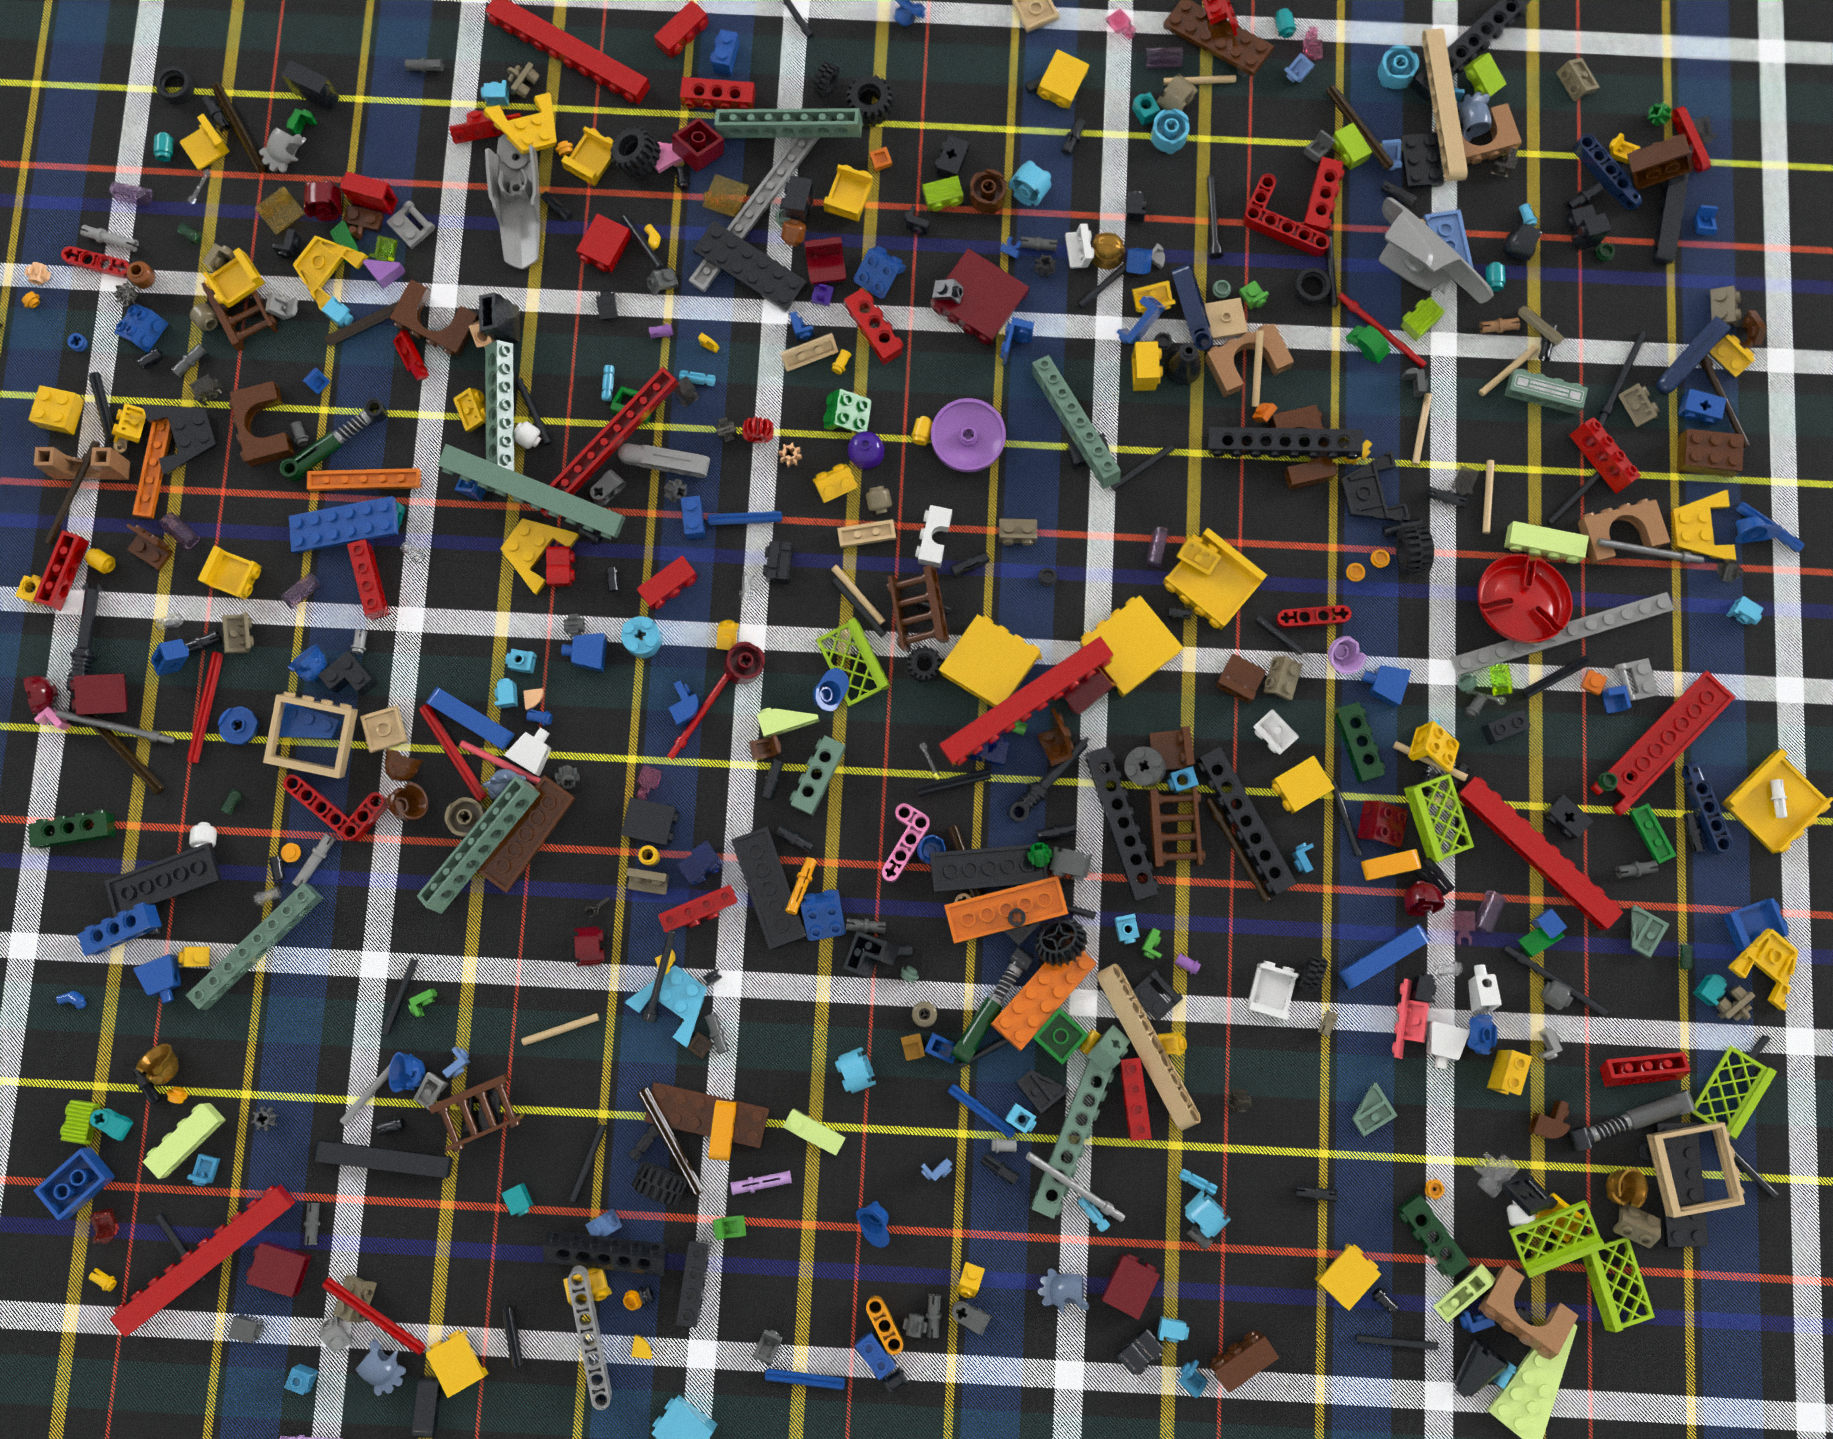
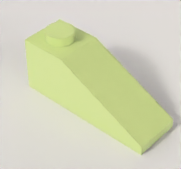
[757,708,820,738]
[783,1108,846,1155]
[1433,1263,1496,1323]

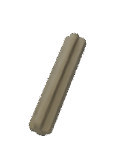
[1518,306,1564,345]

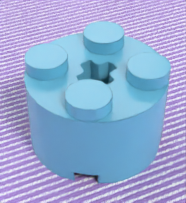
[1378,45,1419,89]
[1151,108,1190,154]
[1009,161,1051,206]
[621,616,663,658]
[835,1047,876,1093]
[1185,1190,1231,1238]

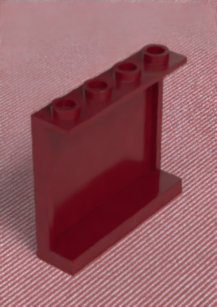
[931,248,1029,346]

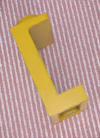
[1037,49,1089,109]
[561,126,614,186]
[823,164,873,222]
[202,248,265,308]
[198,546,262,600]
[1271,756,1335,814]
[1487,1050,1532,1095]
[1315,1244,1381,1311]
[425,1330,489,1398]

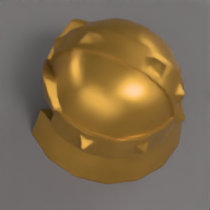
[1091,232,1125,270]
[136,1043,179,1085]
[1606,1168,1648,1208]

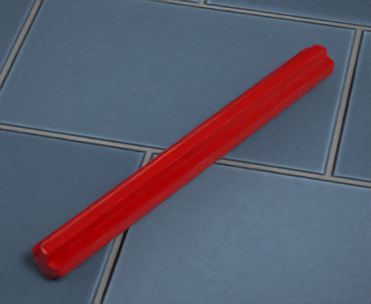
[187,652,223,763]
[419,704,487,802]
[322,1277,426,1355]

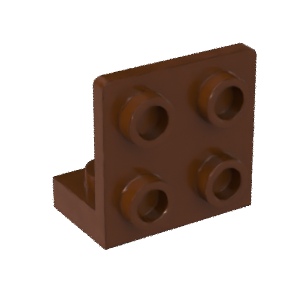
[126,524,173,571]
[1215,654,1266,704]
[1037,708,1074,766]
[1149,726,1195,770]

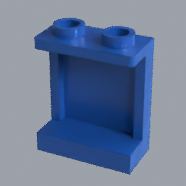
[1116,296,1166,344]
[1722,898,1789,952]

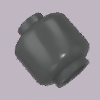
[1541,980,1573,1010]

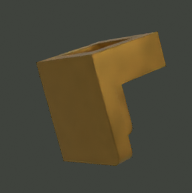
[901,1033,925,1061]

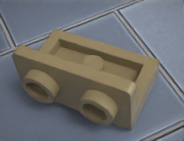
[1710,286,1742,327]
[222,612,254,654]
[1263,656,1302,700]
[1613,1204,1661,1248]
[333,1274,377,1323]

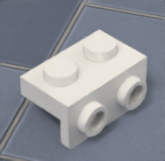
[1065,223,1094,268]
[1253,709,1299,755]

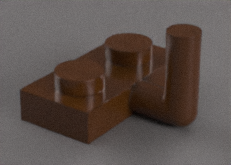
[343,205,385,241]
[1739,310,1767,349]

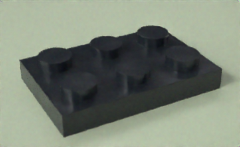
[1399,132,1444,189]

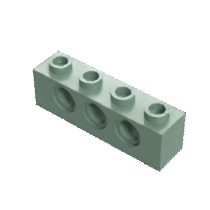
[790,735,846,817]

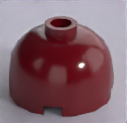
[23,675,59,714]
[1404,881,1445,916]

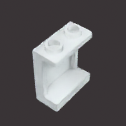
[1246,961,1299,1021]

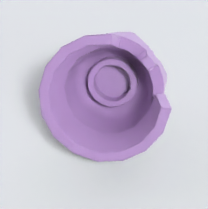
[1327,636,1367,675]

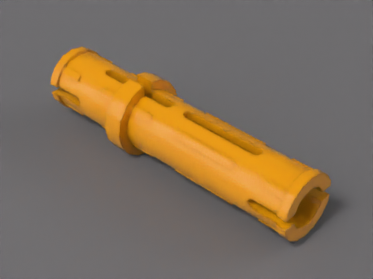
[785,857,817,915]

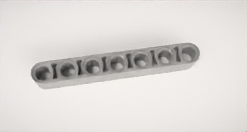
[568,1265,612,1410]

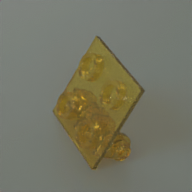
[702,174,749,218]
[255,186,305,235]

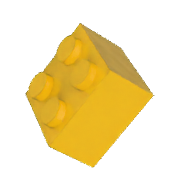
[1131,341,1163,391]
[28,385,85,435]

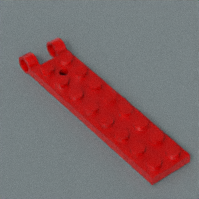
[1590,670,1736,816]

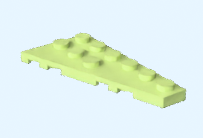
[1487,1324,1577,1439]

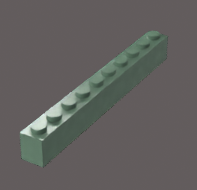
[437,444,626,540]

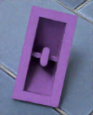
[363,259,405,289]

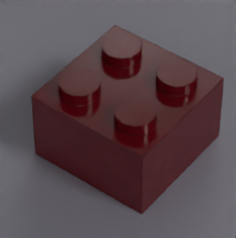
[672,117,724,172]

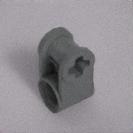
[590,470,626,506]
[951,1301,992,1335]

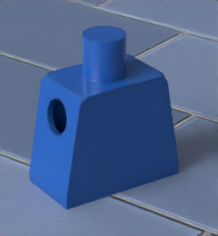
[561,633,608,672]
[1361,665,1411,708]
[133,954,181,1004]

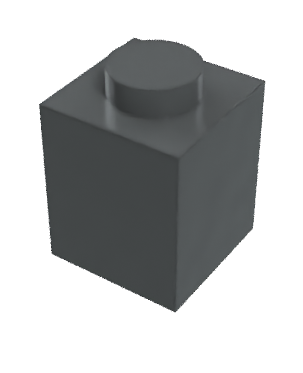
[228,1314,264,1343]

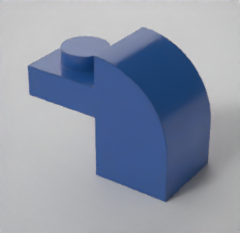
[668,681,700,727]

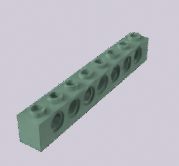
[714,108,863,138]
[485,340,514,492]
[1032,355,1121,489]
[417,776,540,914]
[186,883,324,1010]
[1030,1058,1115,1219]

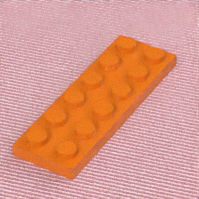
[944,876,1068,944]
[990,952,1097,1051]

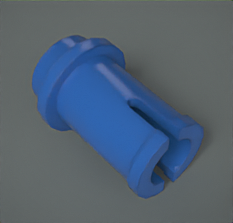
[526,709,553,726]

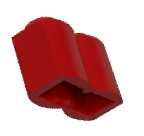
[546,546,575,587]

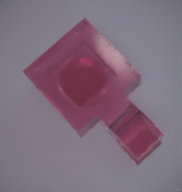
[1106,8,1136,40]
[1303,27,1323,60]
[637,765,662,800]

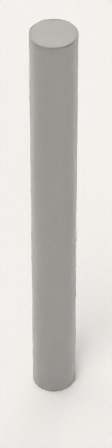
[340,1065,390,1125]

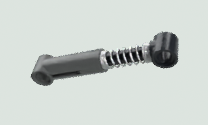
[1567,1089,1696,1152]

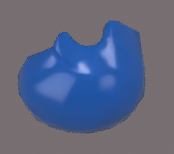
[916,835,946,864]

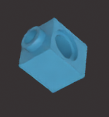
[1167,766,1199,794]
[284,1364,318,1395]

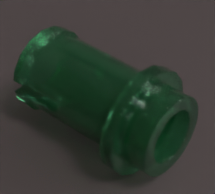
[178,223,202,244]
[220,789,243,815]
[1678,944,1695,970]

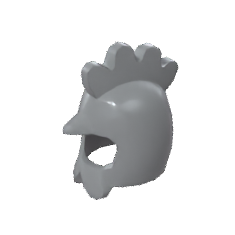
[259,127,306,173]

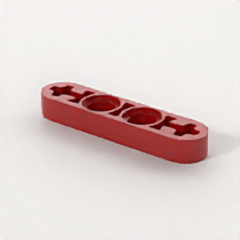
[1671,106,1711,173]
[61,246,130,279]
[1276,605,1352,628]

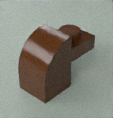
[1527,1100,1571,1138]

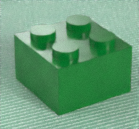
[1032,1008,1089,1065]

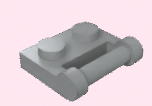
[386,201,435,249]
[1614,658,1659,702]

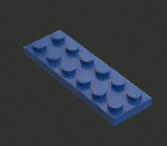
[289,496,399,554]

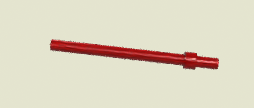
[1337,292,1427,368]
[667,673,729,760]

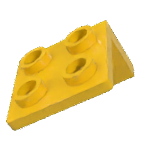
[180,114,230,170]
[1408,720,1459,772]

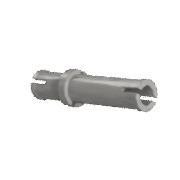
[80,225,139,252]
[292,833,336,886]

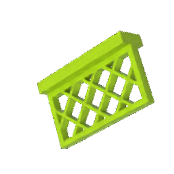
[816,617,891,707]
[1404,773,1474,862]
[1690,1045,1777,1140]
[1509,1200,1606,1278]
[1582,1237,1655,1332]

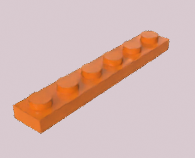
[132,419,172,519]
[307,468,421,491]

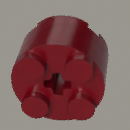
[304,180,342,222]
[724,641,765,684]
[574,926,605,967]

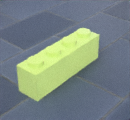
[1504,521,1589,564]
[143,1103,225,1179]

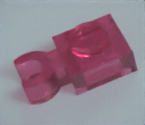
[1453,910,1475,945]

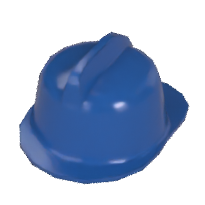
[1735,516,1783,544]
[813,668,849,711]
[856,1201,890,1248]

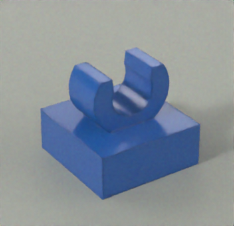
[1000,236,1022,258]
[303,367,330,394]

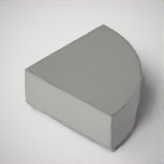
[1152,243,1165,270]

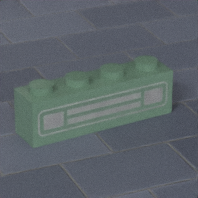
[1504,369,1588,415]

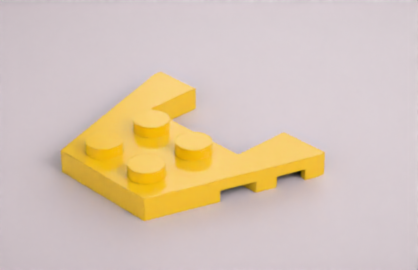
[484,92,557,155]
[293,236,369,312]
[1671,490,1736,563]
[500,518,580,595]
[1728,928,1799,1011]

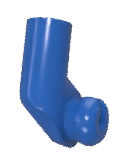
[56,991,86,1009]

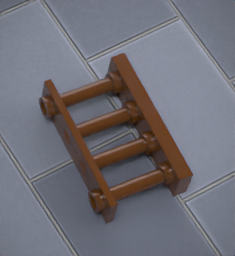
[201,282,278,352]
[887,565,950,652]
[1148,787,1205,868]
[428,1073,525,1152]

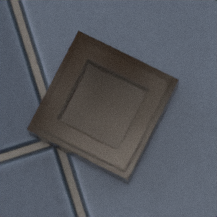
[687,1032,714,1060]

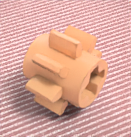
[24,262,51,285]
[779,443,802,467]

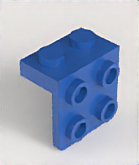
[853,246,906,299]
[114,303,169,353]
[801,889,846,941]

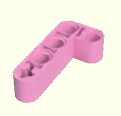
[882,804,929,882]

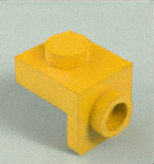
[1609,133,1641,164]
[1342,439,1372,466]
[716,620,739,650]
[178,947,210,968]
[1157,1032,1187,1056]
[956,1262,985,1298]

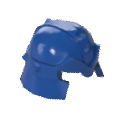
[287,644,327,682]
[388,1052,426,1092]

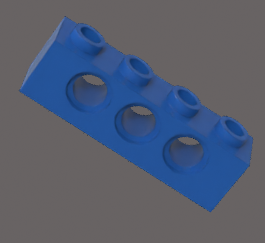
[77,902,162,956]

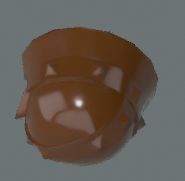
[384,749,424,782]
[386,782,428,821]

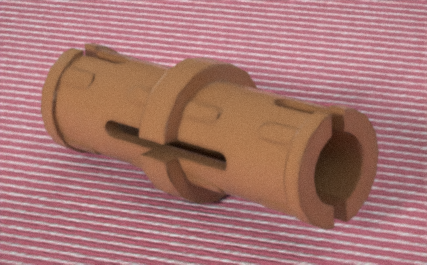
[1479,317,1520,334]

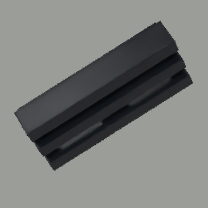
[1415,857,1455,896]

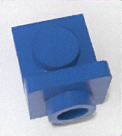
[789,311,814,340]
[1459,1310,1495,1333]

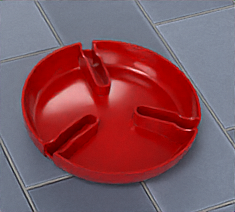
[1477,555,1573,644]

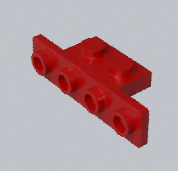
[1202,0,1239,36]
[449,107,521,144]
[658,885,738,933]

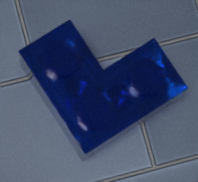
[967,736,1009,767]
[677,840,724,885]

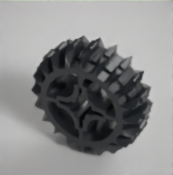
[1034,917,1088,967]

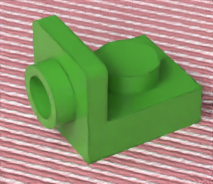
[1239,280,1269,310]
[1140,928,1162,960]
[408,989,438,1017]

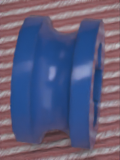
[67,333,88,352]

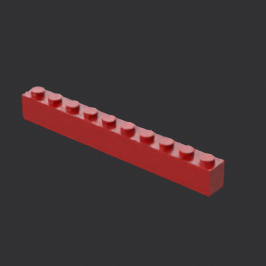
[485,0,650,104]
[540,367,679,519]
[939,636,1114,767]
[1457,776,1623,930]
[110,1183,295,1337]

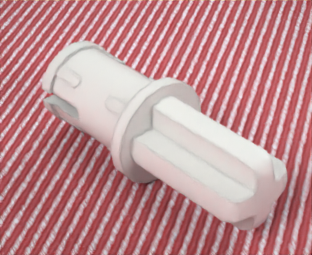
[1770,779,1788,819]

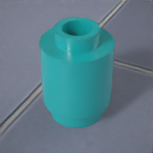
[1275,8,1296,38]
[153,132,174,162]
[1486,262,1506,292]

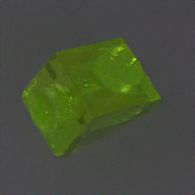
[369,235,398,262]

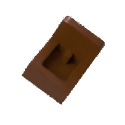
[749,735,781,761]

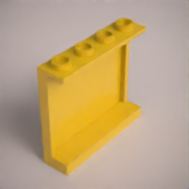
[1163,528,1267,630]
[1079,596,1183,698]
[939,614,1042,708]
[1721,749,1833,854]

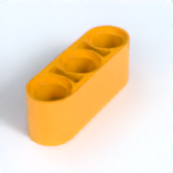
[1361,849,1422,881]
[708,1100,737,1161]
[866,1296,903,1355]

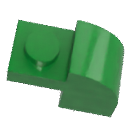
[1345,325,1391,364]

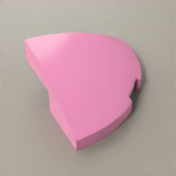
[654,142,684,174]

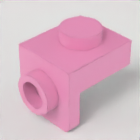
[34,706,71,731]

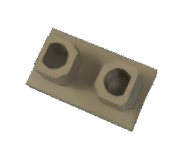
[507,62,540,98]
[1716,985,1755,1021]

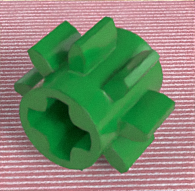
[1647,102,1672,126]
[1027,843,1053,867]

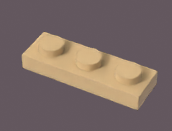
[780,333,838,371]
[837,519,896,548]

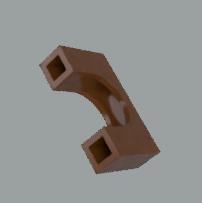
[390,279,479,357]
[229,381,295,467]
[1269,405,1337,490]

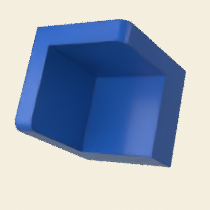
[1126,248,1153,274]
[1601,685,1632,714]
[1531,908,1567,939]

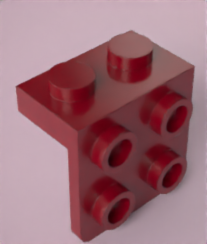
[804,237,846,285]
[1357,800,1407,847]

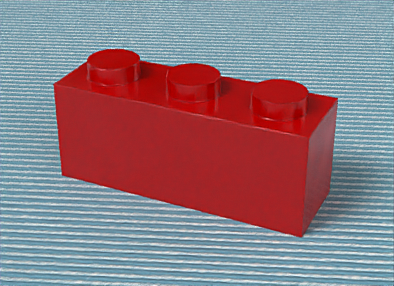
[654,0,709,59]
[637,555,698,611]

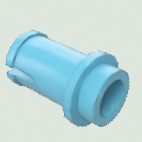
[1519,203,1537,227]
[1493,1361,1517,1389]

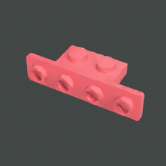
[1392,979,1430,1059]

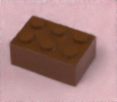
[1627,134,1693,190]
[1677,429,1744,477]
[1208,1330,1279,1394]

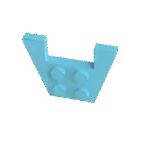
[625,965,707,1047]

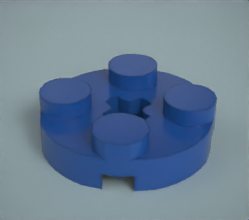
[218,706,260,745]
[1468,1014,1498,1055]

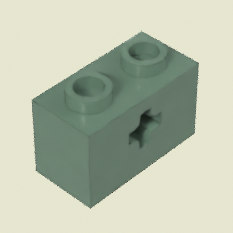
[1087,1025,1130,1072]

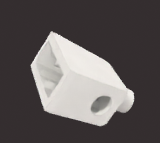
[505,728,551,777]
[1468,965,1502,1013]
[1426,1021,1470,1070]

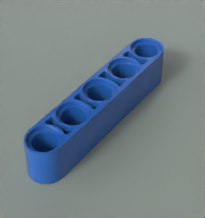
[426,686,515,750]
[1338,923,1430,990]

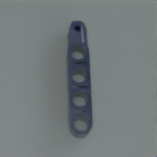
[1574,134,1642,210]
[1172,263,1213,352]
[1656,315,1731,395]
[1682,761,1733,855]

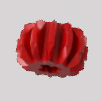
[742,417,774,444]

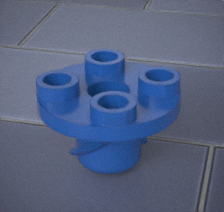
[894,0,926,27]

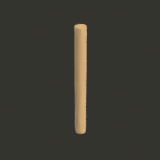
[1163,75,1236,86]
[1252,331,1264,407]
[1478,345,1538,397]
[1411,393,1432,465]
[1482,460,1495,534]
[831,565,886,625]
[1393,741,1468,782]
[521,1013,599,1046]

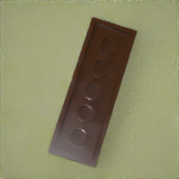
[1163,0,1274,76]
[477,775,576,893]
[644,1082,770,1148]

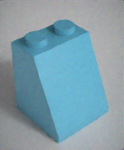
[652,1395,718,1439]

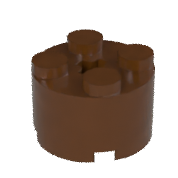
[970,169,1007,214]

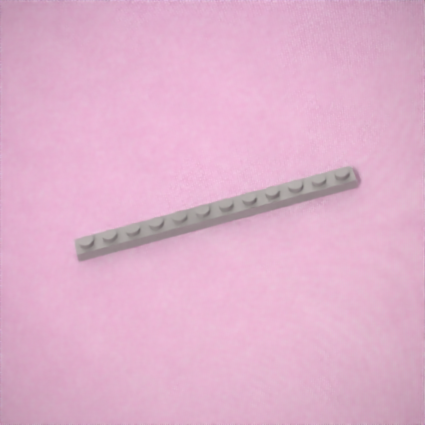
[689,137,820,292]
[1450,592,1674,676]

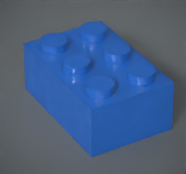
[33,1147,116,1221]

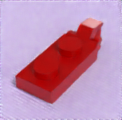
[393,330,429,380]

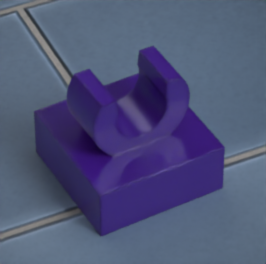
[811,284,834,307]

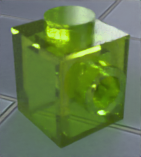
[1489,664,1513,696]

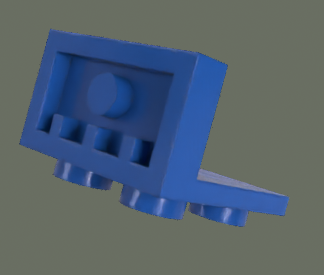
[1000,317,1035,365]

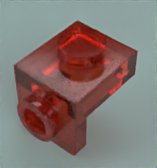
[89,1208,119,1243]

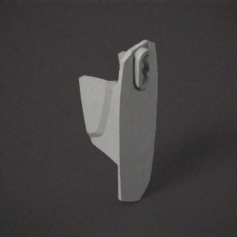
[485,134,540,270]
[1379,197,1494,303]

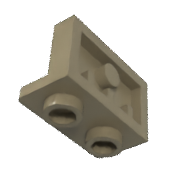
[1557,58,1600,101]
[203,244,236,273]
[1618,383,1660,427]
[999,519,1037,546]
[626,868,670,895]

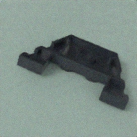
[143,405,217,476]
[1340,450,1410,522]

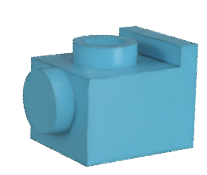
[481,80,510,106]
[321,296,354,328]
[1726,596,1764,625]
[505,649,537,674]
[495,678,518,709]
[1114,914,1140,944]
[1005,1103,1037,1134]
[1157,1316,1189,1343]

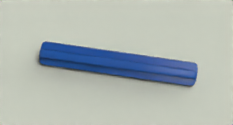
[1736,502,1805,552]
[708,511,782,525]
[948,1084,1016,1138]
[765,1368,845,1390]

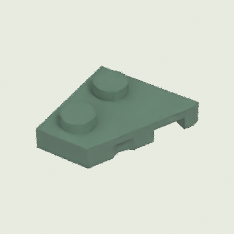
[1631,905,1669,958]
[1352,1082,1397,1137]

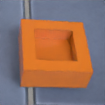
[869,147,892,171]
[1252,403,1277,422]
[1580,670,1607,696]

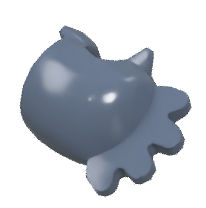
[1457,92,1492,142]
[482,769,526,800]
[1038,1268,1089,1315]
[355,1338,406,1396]

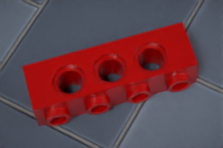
[680,77,756,109]
[1303,157,1345,234]
[844,288,903,365]
[1569,417,1641,494]
[33,530,89,611]
[347,539,390,620]
[1599,1052,1691,1087]
[1119,1057,1152,1141]

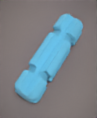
[601,365,615,401]
[679,370,716,386]
[1179,1169,1217,1196]
[1078,1197,1110,1232]

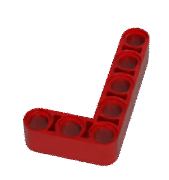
[1243,174,1330,257]
[283,775,388,842]

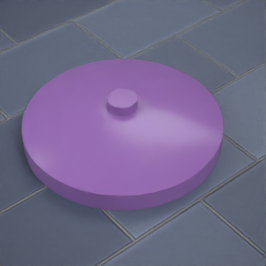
[931,398,1006,472]

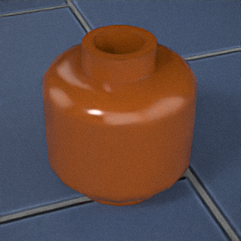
[781,218,806,246]
[126,261,156,289]

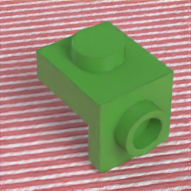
[713,1215,746,1240]

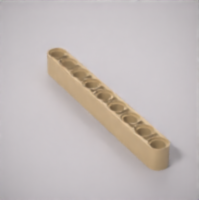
[1422,28,1468,182]
[1097,964,1201,1130]

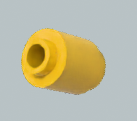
[911,416,933,446]
[85,548,116,574]
[638,845,660,867]

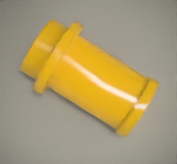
[831,349,851,375]
[1079,1029,1101,1055]
[88,1268,117,1292]

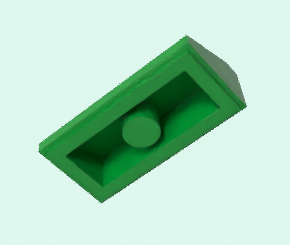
[330,220,360,263]
[1517,927,1565,957]

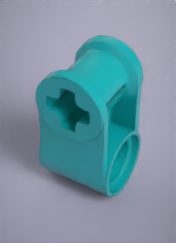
[90,1108,134,1141]

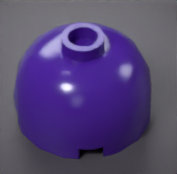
[847,431,885,470]

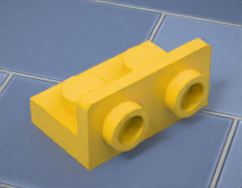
[1709,334,1755,378]
[453,388,486,432]
[111,403,146,443]
[1176,534,1221,575]
[563,1268,612,1306]

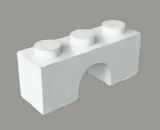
[915,505,952,568]

